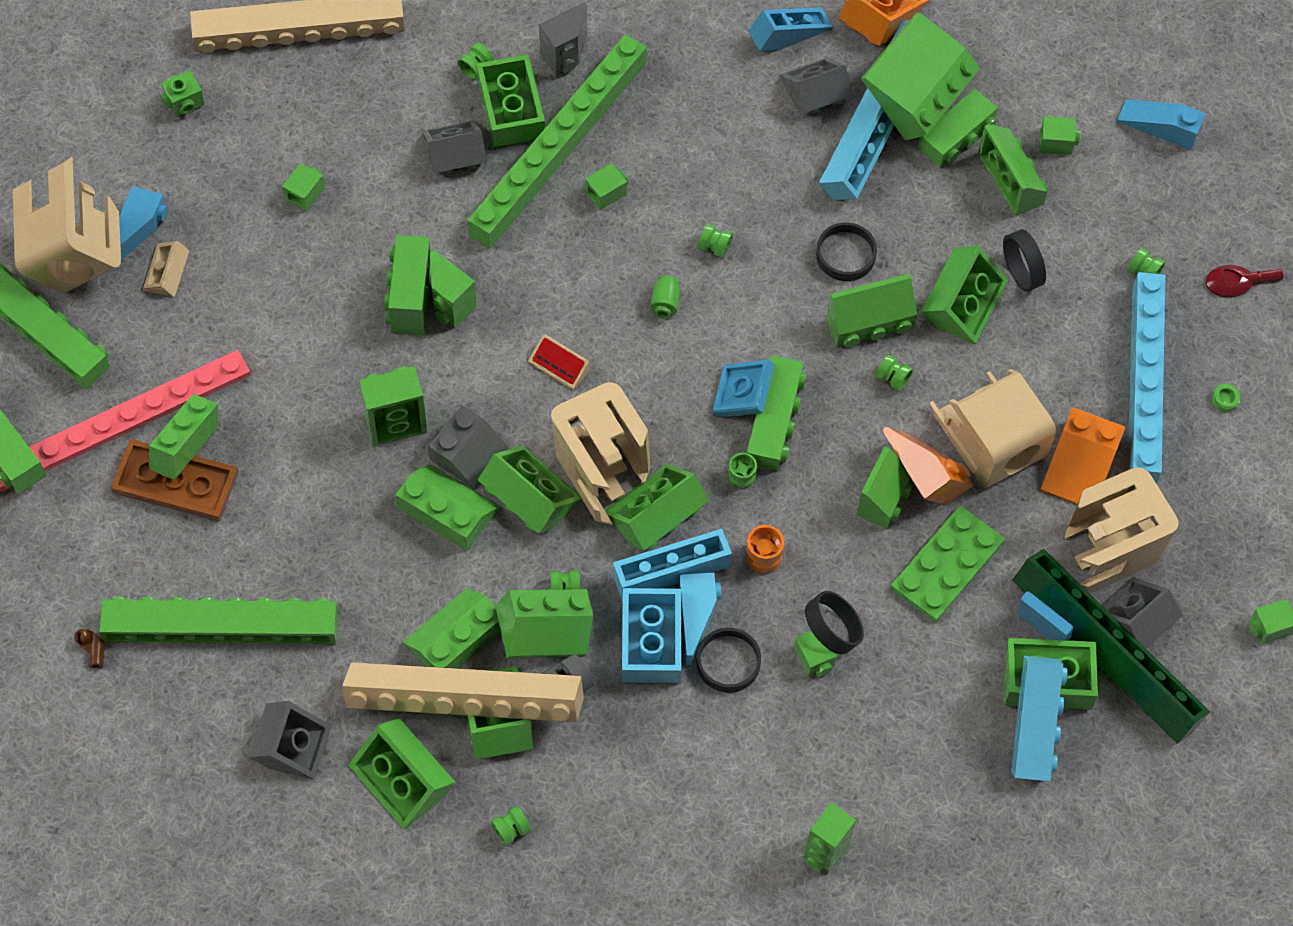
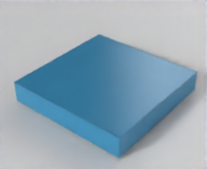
[712,360,775,417]
[1018,592,1073,641]

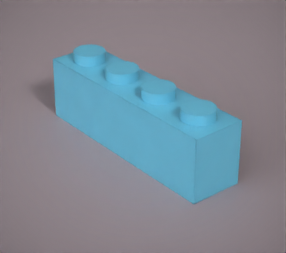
[613,529,732,600]
[1011,656,1067,781]

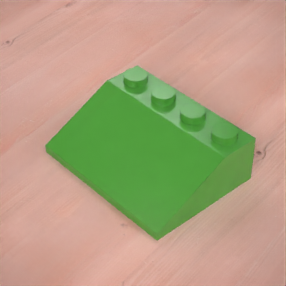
[861,12,980,141]

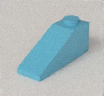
[679,573,721,665]

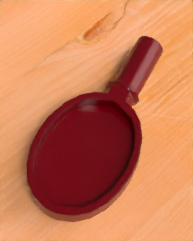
[1206,265,1283,297]

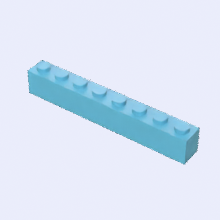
[819,20,909,200]
[1128,272,1165,484]

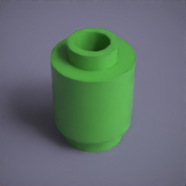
[650,275,681,318]

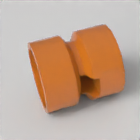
[745,525,784,574]

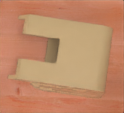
[13,156,121,293]
[929,369,1056,489]
[551,382,650,525]
[1064,467,1178,593]

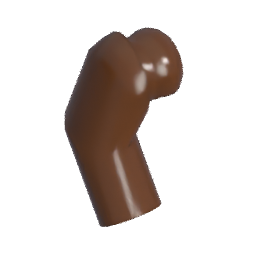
[74,629,104,668]

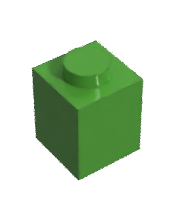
[1040,116,1080,154]
[282,163,325,212]
[585,163,628,210]
[1249,599,1293,644]
[794,631,837,677]

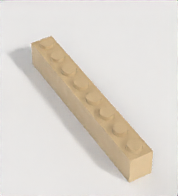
[190,0,405,53]
[342,662,584,722]

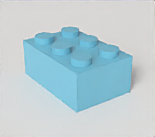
[622,588,681,683]

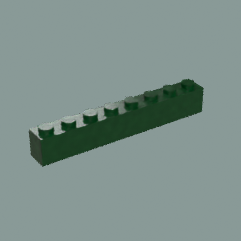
[1012,549,1210,744]

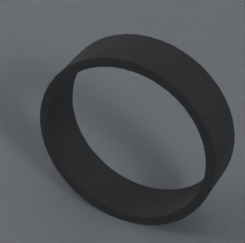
[816,222,877,281]
[1003,229,1046,292]
[805,591,864,654]
[697,627,761,693]

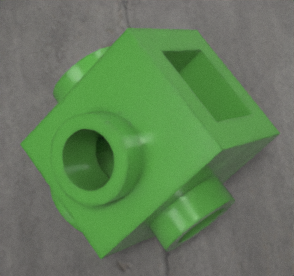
[160,70,205,117]

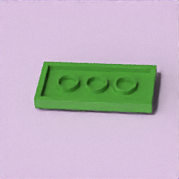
[890,505,1005,623]

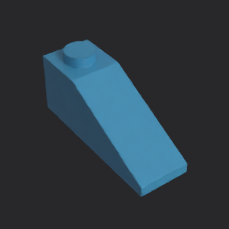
[748,7,833,51]
[1117,100,1206,150]
[119,186,168,260]

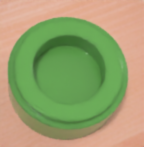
[1211,384,1241,412]

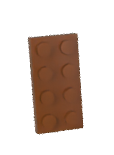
[111,439,239,521]

